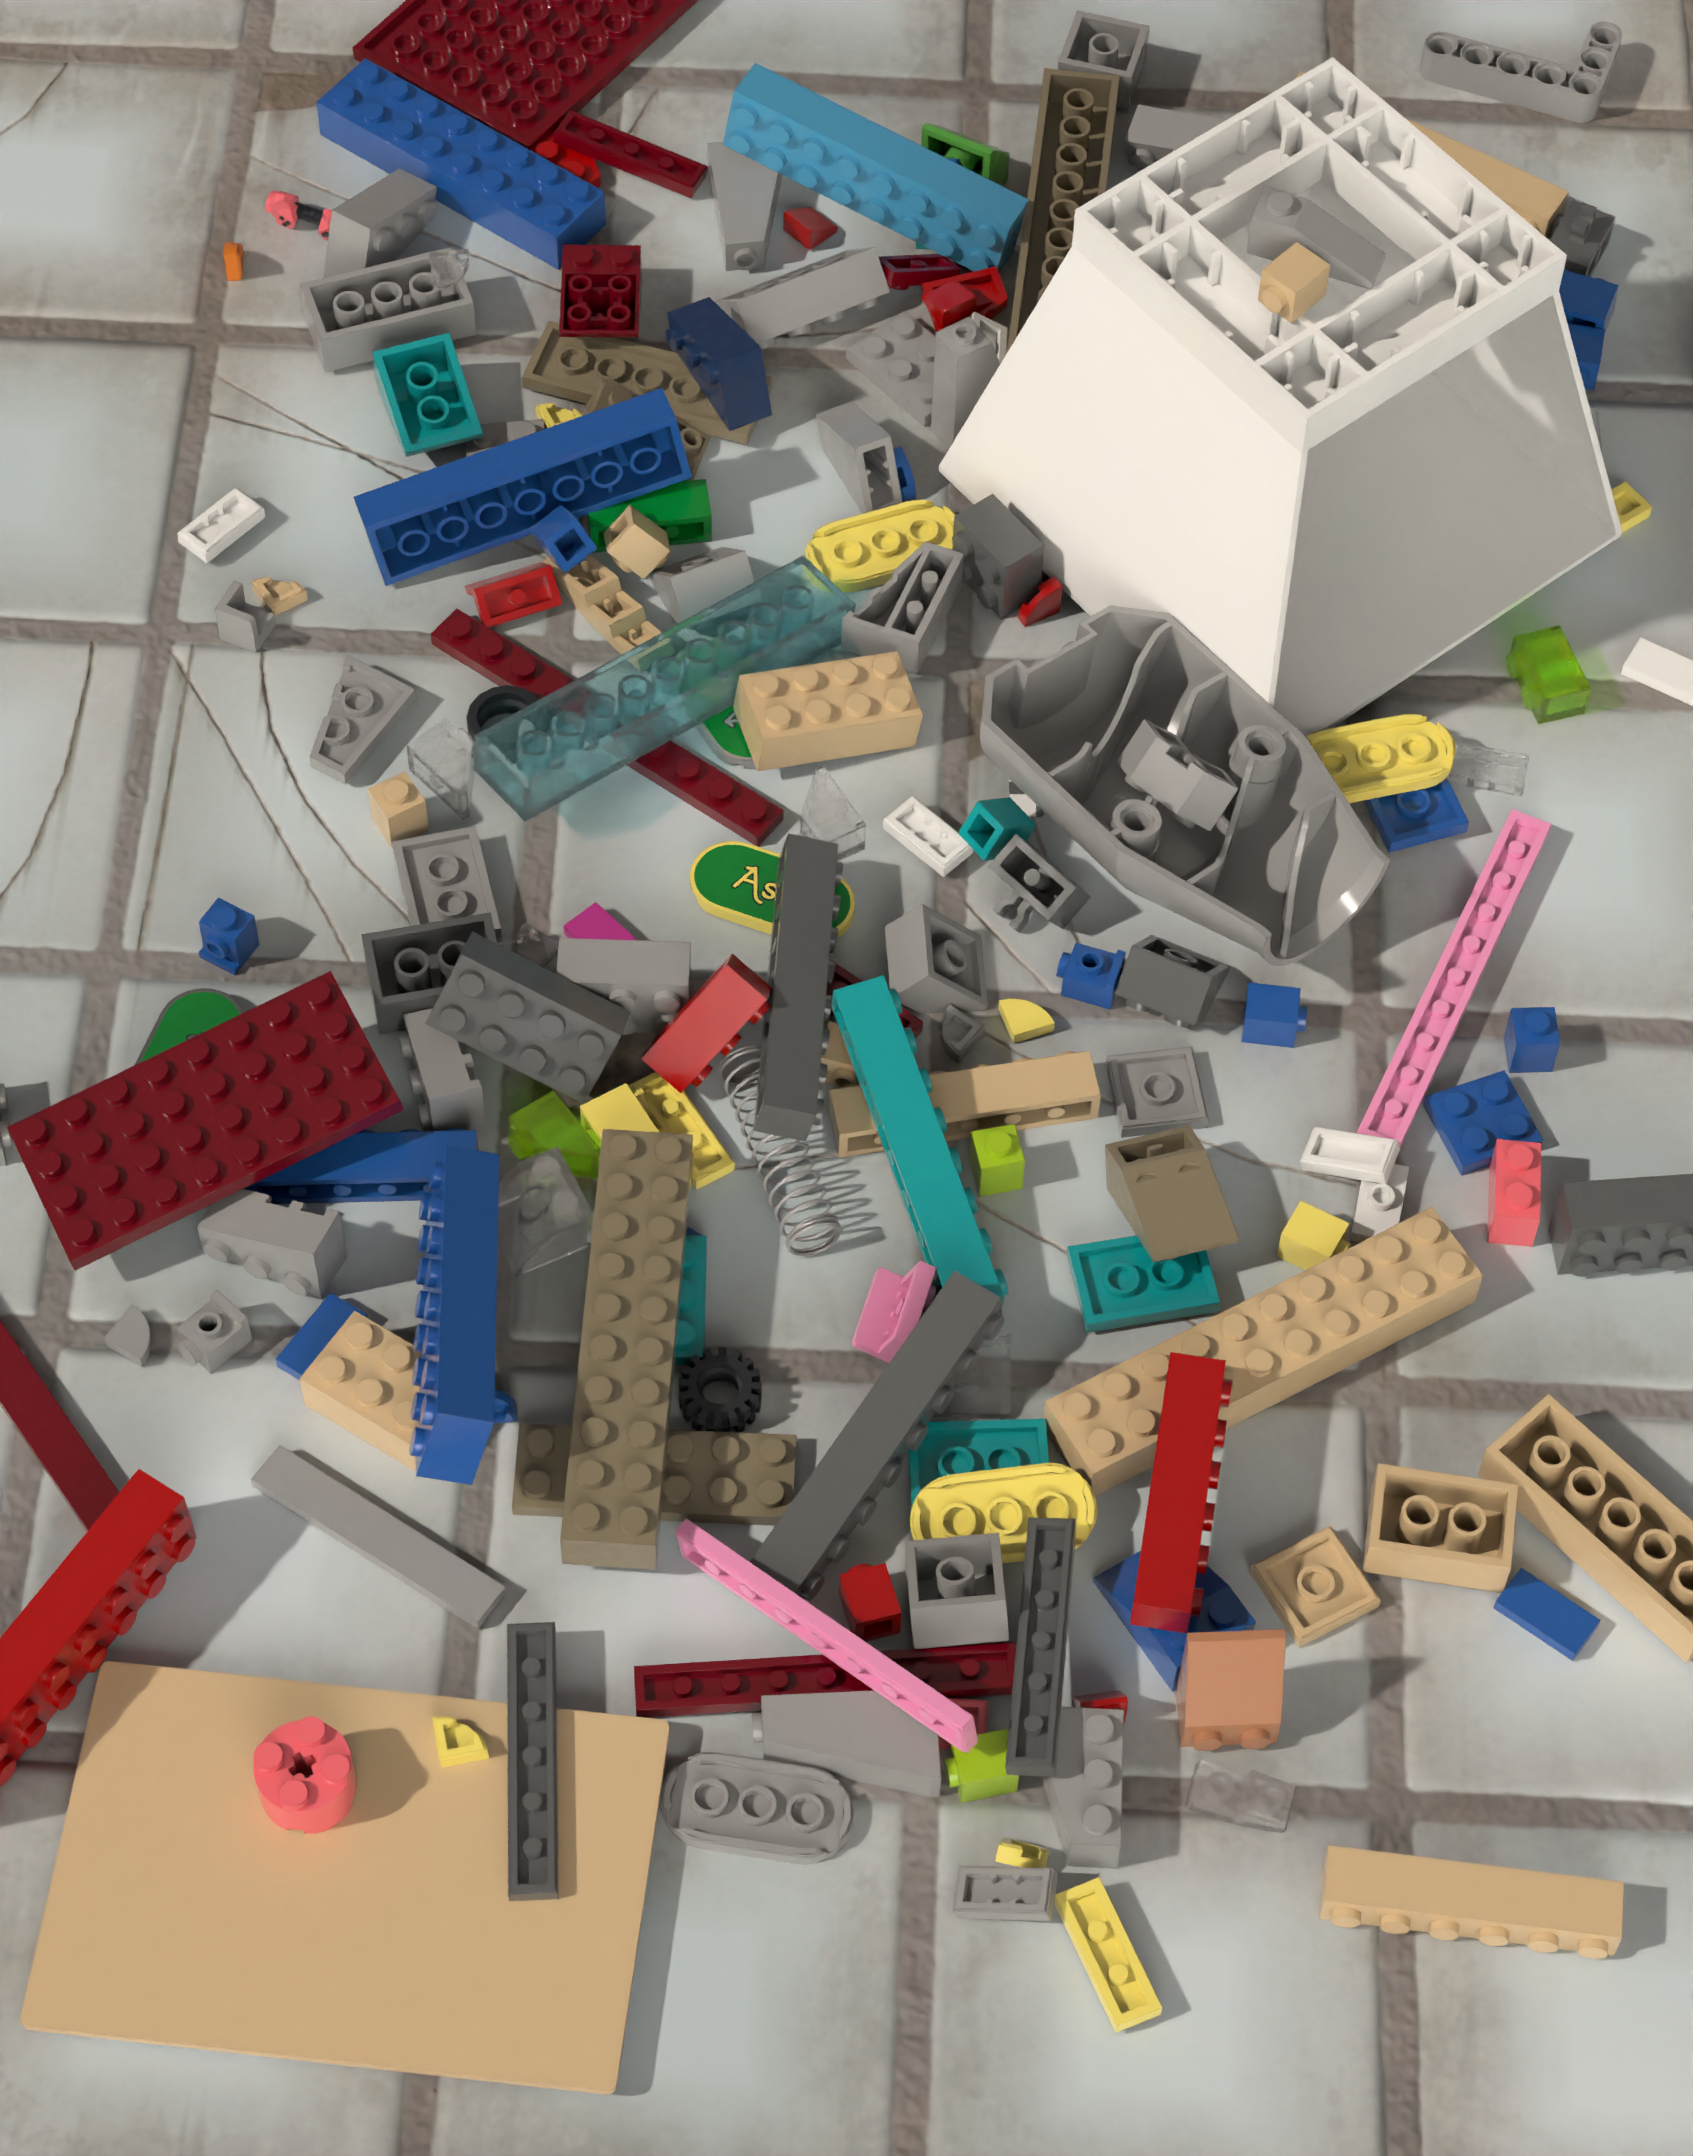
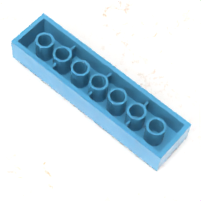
[723,63,1029,273]

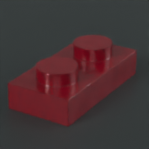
[878,254,961,290]

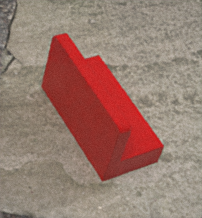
[465,562,562,628]

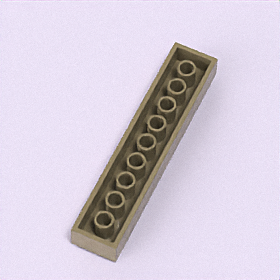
[1007,68,1120,352]
[560,1129,693,1570]

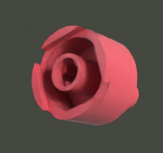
[253,1716,357,1834]

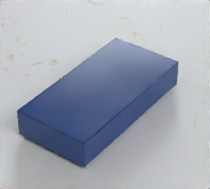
[275,1292,368,1380]
[1493,1568,1601,1661]

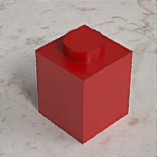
[839,1563,901,1642]

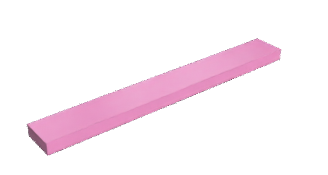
[675,1518,978,1753]

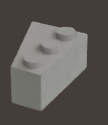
[324,168,437,278]
[841,542,964,674]
[398,1008,487,1137]
[197,1189,347,1299]
[1039,1707,1124,1869]

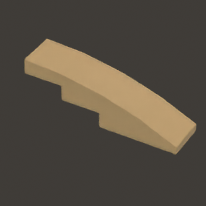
[542,555,672,669]

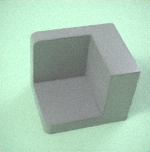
[215,581,276,653]

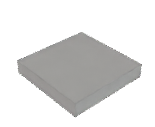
[1106,1046,1209,1138]

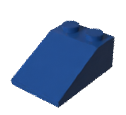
[1093,1551,1256,1692]

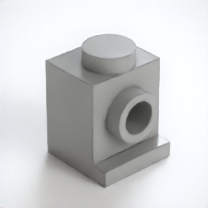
[177,1290,252,1374]

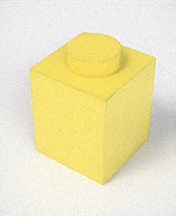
[1277,1201,1351,1270]

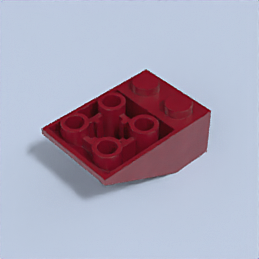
[559,245,642,338]

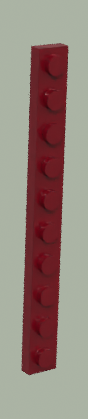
[430,608,784,847]

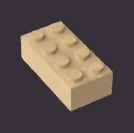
[733,651,923,771]

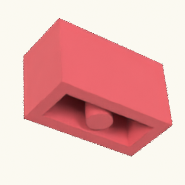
[1487,1139,1542,1247]

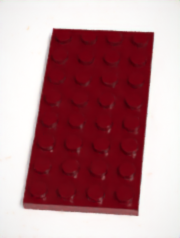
[7,971,404,1271]

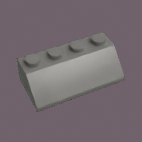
[714,247,890,350]

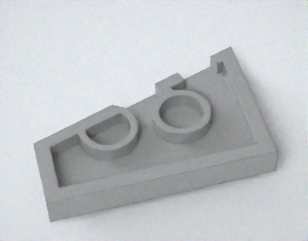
[309,655,417,785]

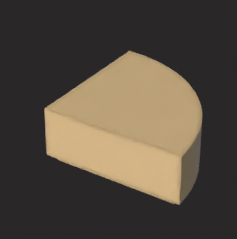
[251,577,308,616]

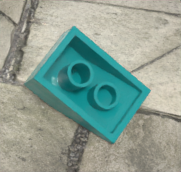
[372,333,483,457]

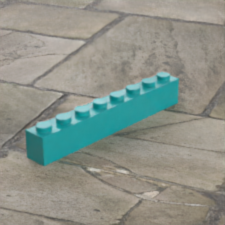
[831,975,1008,1305]

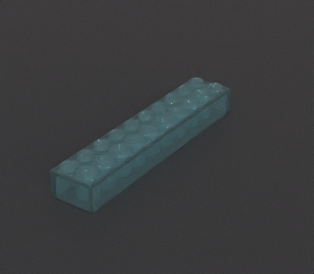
[473,555,856,822]

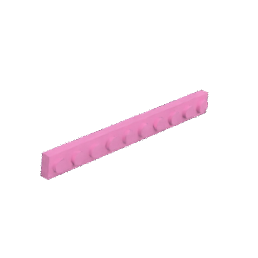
[1357,809,1551,1148]

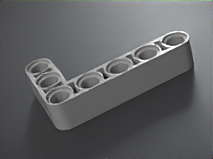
[1420,22,1623,123]

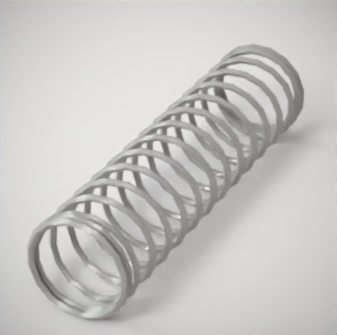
[717,1045,842,1256]

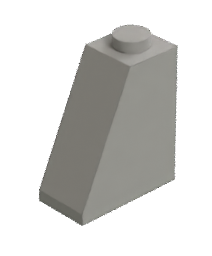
[816,401,903,514]

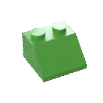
[921,123,1010,187]

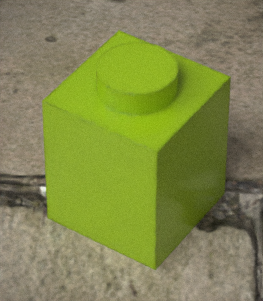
[969,1124,1025,1197]
[943,1728,1019,1803]

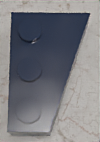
[666,297,772,431]

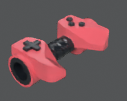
[266,190,333,241]

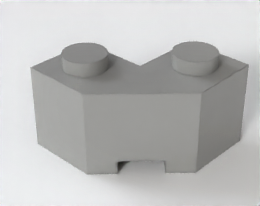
[1117,719,1238,831]

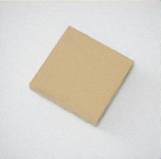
[1249,1525,1381,1648]

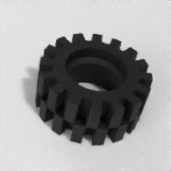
[678,1347,762,1433]

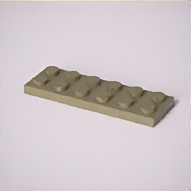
[522,321,772,445]
[512,1424,797,1526]

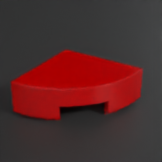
[1018,577,1062,627]

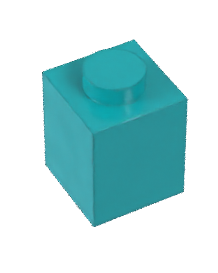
[958,797,1036,861]

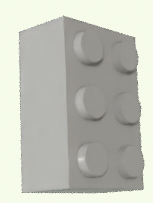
[556,938,692,1035]

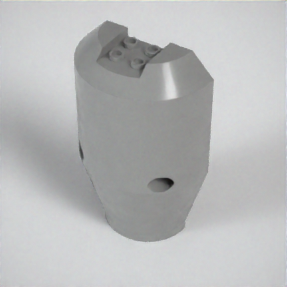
[980,605,1390,966]

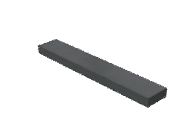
[1005,1517,1076,1777]
[507,1622,559,1901]

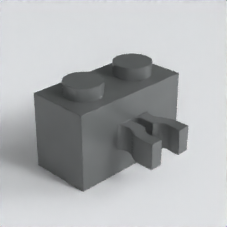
[1550,201,1616,277]
[988,834,1091,933]

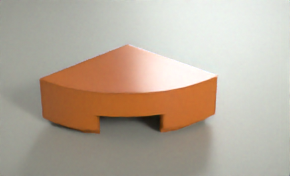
[223,241,244,281]

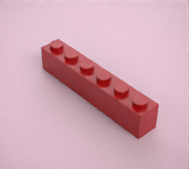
[1130,1352,1233,1634]

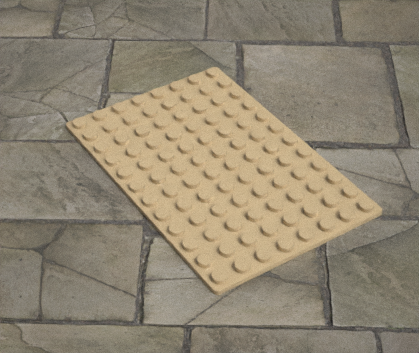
[20,1661,670,2095]

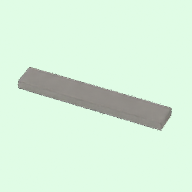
[251,1445,506,1629]

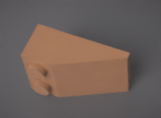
[1176,1629,1286,1751]

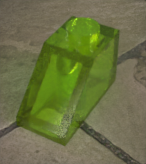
[507,1090,601,1179]

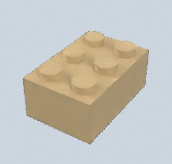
[300,1311,421,1471]
[1362,1463,1519,1593]

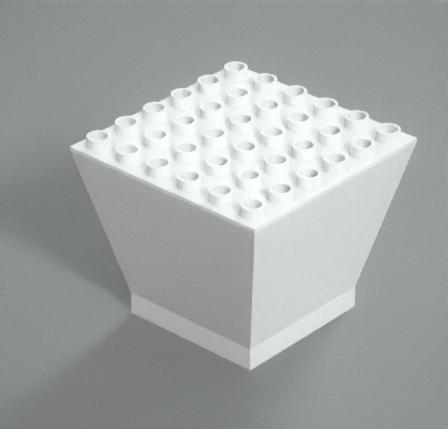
[939,57,1622,736]

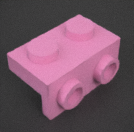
[852,1260,936,1363]

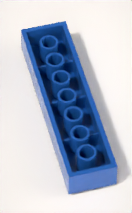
[316,58,606,270]
[353,388,692,586]
[409,1145,499,1485]

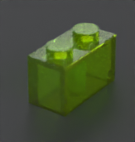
[1506,625,1591,724]

